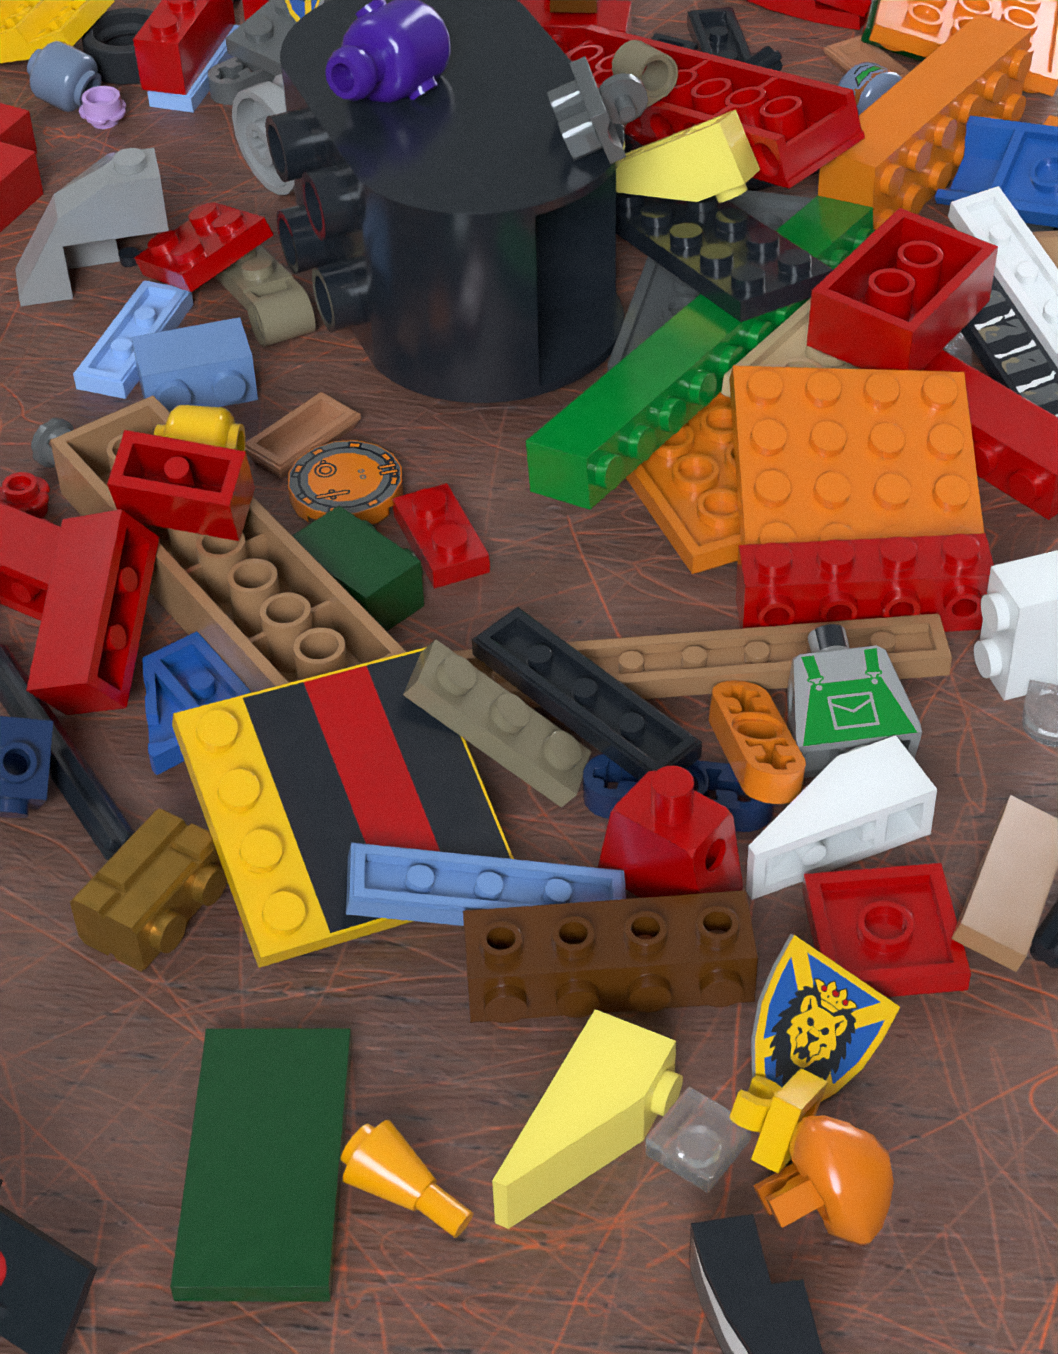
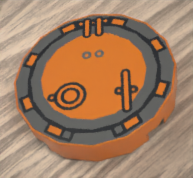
[288,440,403,525]

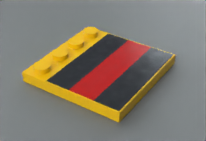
[172,647,514,968]

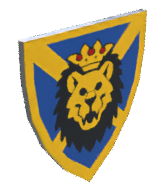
[751,934,900,1102]

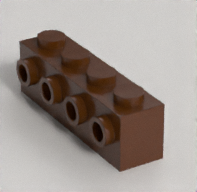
[463,890,758,1023]

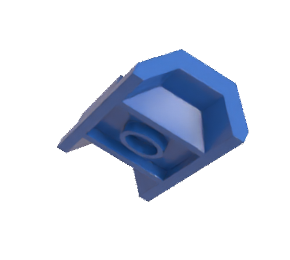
[935,115,1058,228]

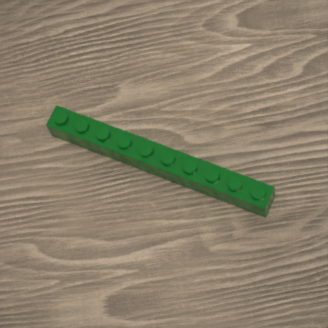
[526,195,875,510]

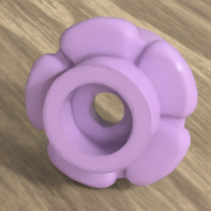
[79,86,126,129]

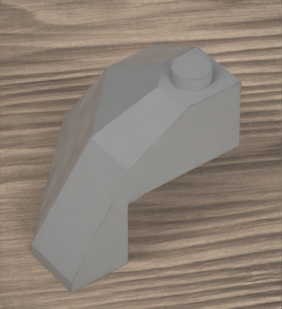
[15,147,169,307]

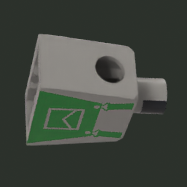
[787,624,922,778]

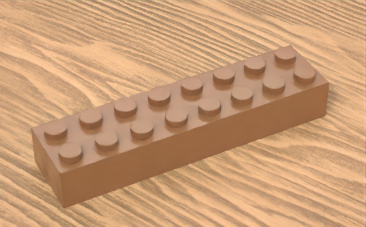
[50,395,406,693]

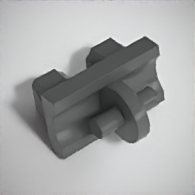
[547,56,648,164]

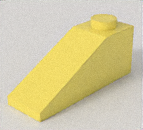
[616,109,760,203]
[492,1009,683,1229]

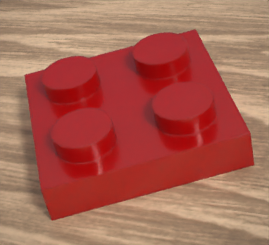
[134,202,273,292]
[802,863,971,997]

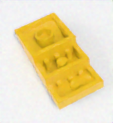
[0,0,115,63]

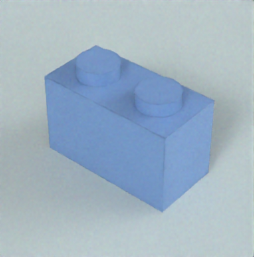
[131,317,258,412]

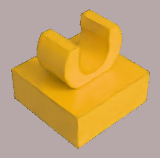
[729,1068,828,1174]

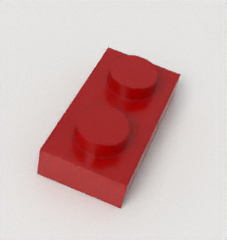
[392,483,490,589]

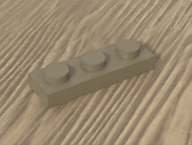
[403,639,591,808]

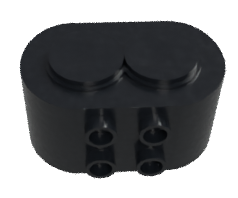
[265,0,625,403]

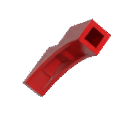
[0,103,44,232]

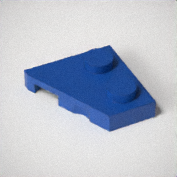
[142,631,252,775]

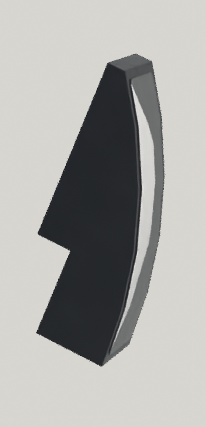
[689,1214,823,1354]

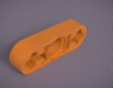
[708,680,806,804]

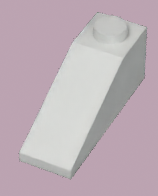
[746,735,937,900]

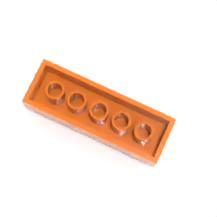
[818,14,1032,230]

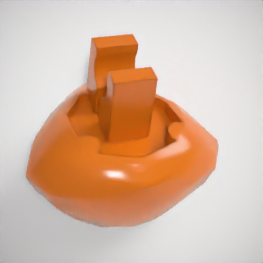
[753,1115,894,1246]

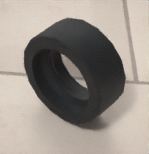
[81,7,153,85]

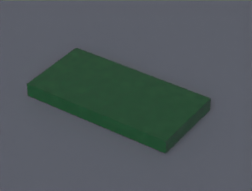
[170,1028,353,1302]

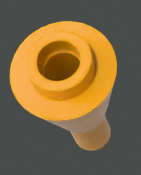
[341,1120,474,1238]

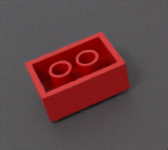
[807,208,998,371]

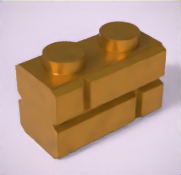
[70,808,227,972]

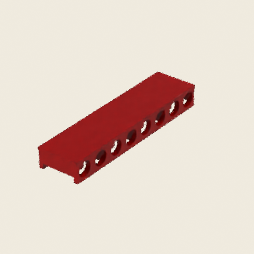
[565,25,865,189]

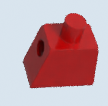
[598,766,743,898]

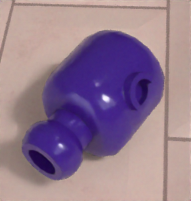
[325,0,451,103]

